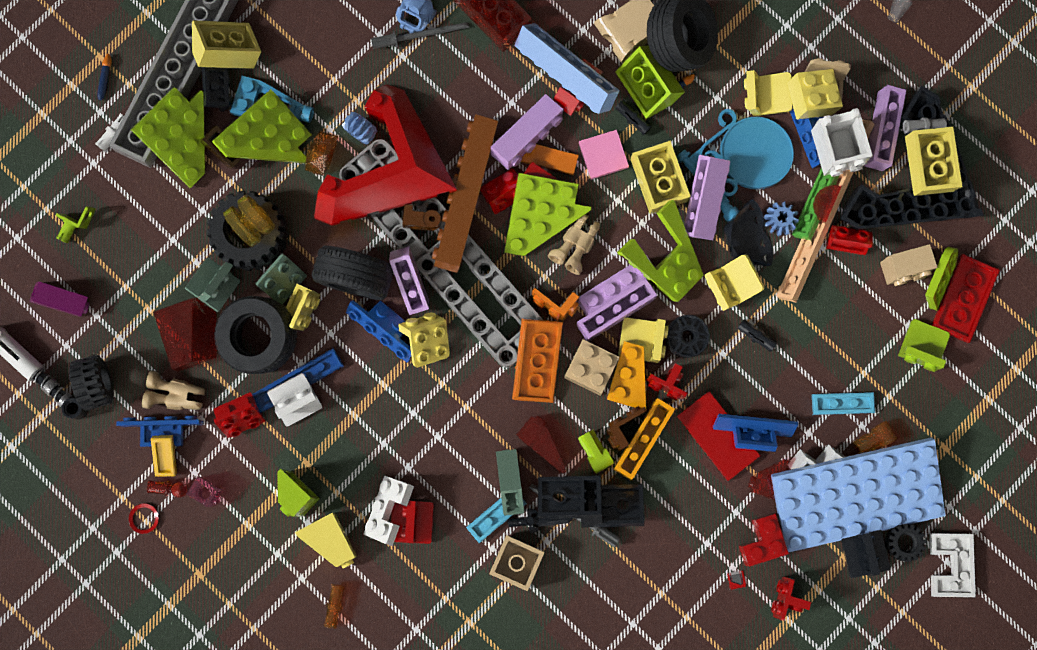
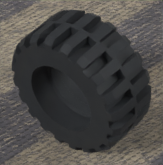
[206,191,288,271]

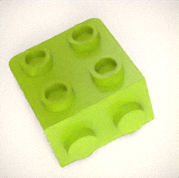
[898,319,950,372]

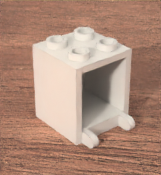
[811,108,873,177]

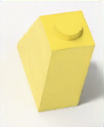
[295,513,357,569]

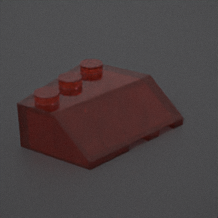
[153,297,217,372]

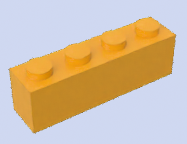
[613,398,675,480]

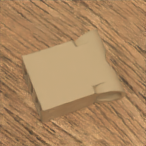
[594,0,654,63]

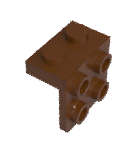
[606,406,647,451]

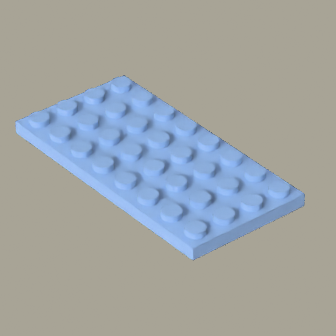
[771,437,945,553]

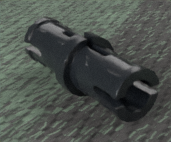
[615,99,652,136]
[737,319,778,352]

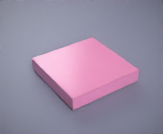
[579,130,629,180]

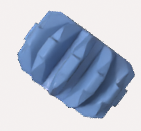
[342,112,377,144]
[764,202,799,236]

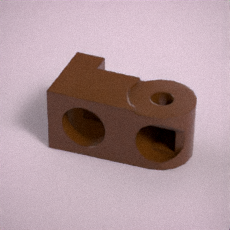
[402,204,441,231]

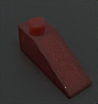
[516,416,566,475]

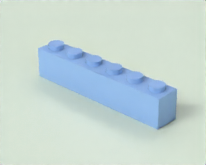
[514,23,620,114]

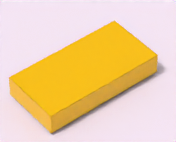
[151,435,177,477]

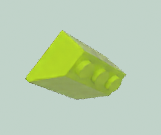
[615,46,685,119]
[278,469,320,517]

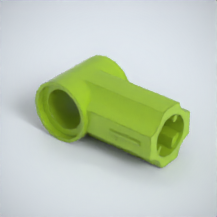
[578,430,614,474]

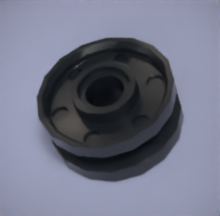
[665,315,710,358]

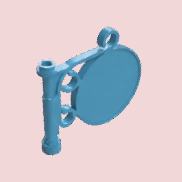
[676,109,794,222]

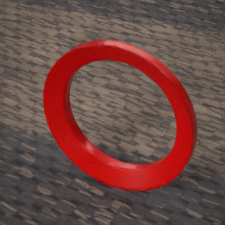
[128,504,159,534]

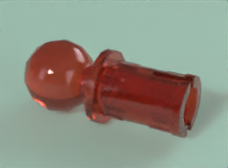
[147,480,187,498]

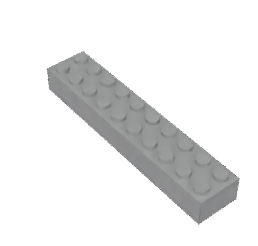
[109,0,238,168]

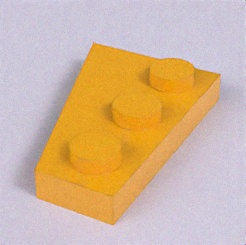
[607,341,646,409]

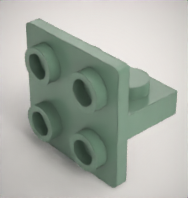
[255,254,307,305]
[185,258,240,312]

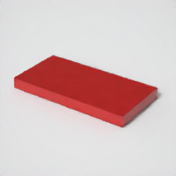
[931,254,1000,343]
[677,391,760,481]

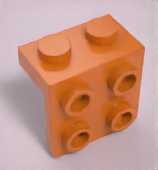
[532,288,580,322]

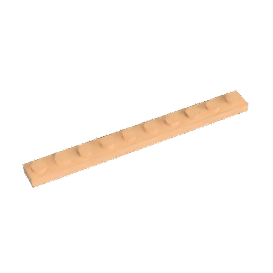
[776,120,875,303]

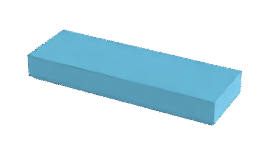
[812,392,875,415]
[466,498,526,543]

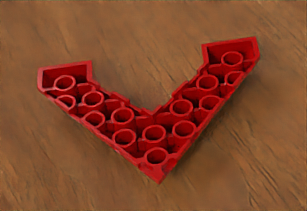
[314,84,457,226]

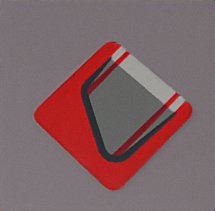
[727,571,746,590]

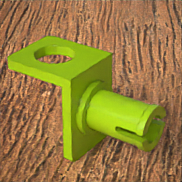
[56,206,96,243]

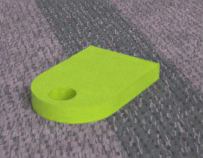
[925,246,958,311]

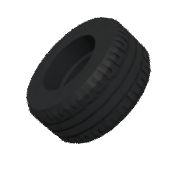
[646,0,718,72]
[312,245,394,300]
[214,296,297,374]

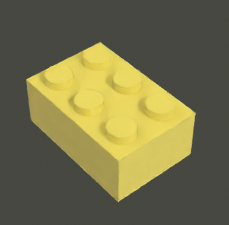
[905,127,962,196]
[630,141,691,214]

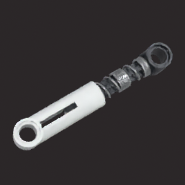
[0,327,88,420]

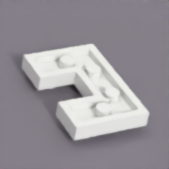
[364,476,414,546]
[930,533,975,597]

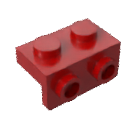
[480,168,518,214]
[826,225,873,255]

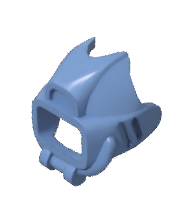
[396,0,437,33]

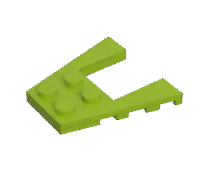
[617,200,704,302]

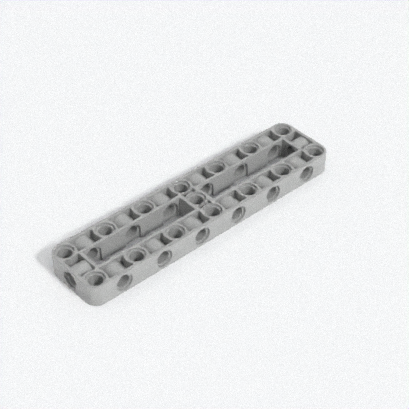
[339,139,543,368]

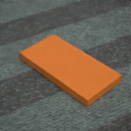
[512,318,563,403]

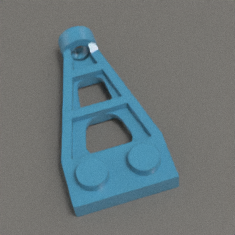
[230,76,314,123]

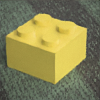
[787,69,843,120]

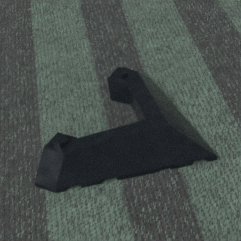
[840,85,984,229]

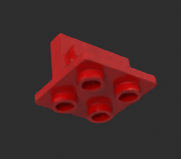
[646,363,688,401]
[213,392,265,438]
[391,501,434,544]
[771,577,811,621]

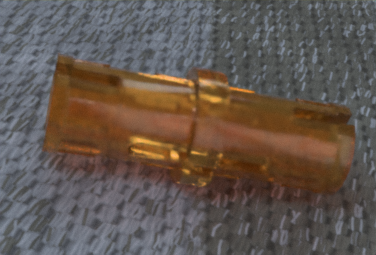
[324,584,345,628]

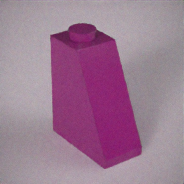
[29,282,90,317]

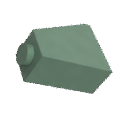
[496,449,524,516]

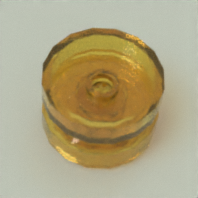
[223,194,276,247]

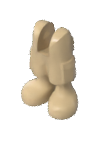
[548,215,600,275]
[142,371,205,410]

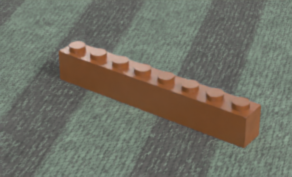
[431,114,498,273]

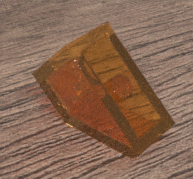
[305,131,338,175]

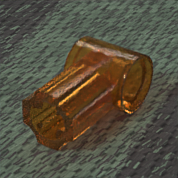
[853,421,898,454]

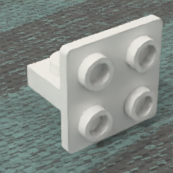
[267,373,322,427]

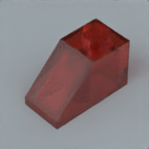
[748,459,788,500]

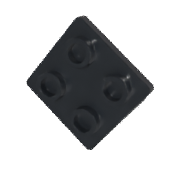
[841,530,891,578]

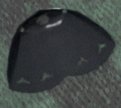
[724,199,773,266]

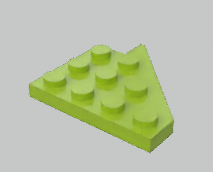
[131,87,205,188]
[212,89,312,163]
[504,173,591,256]

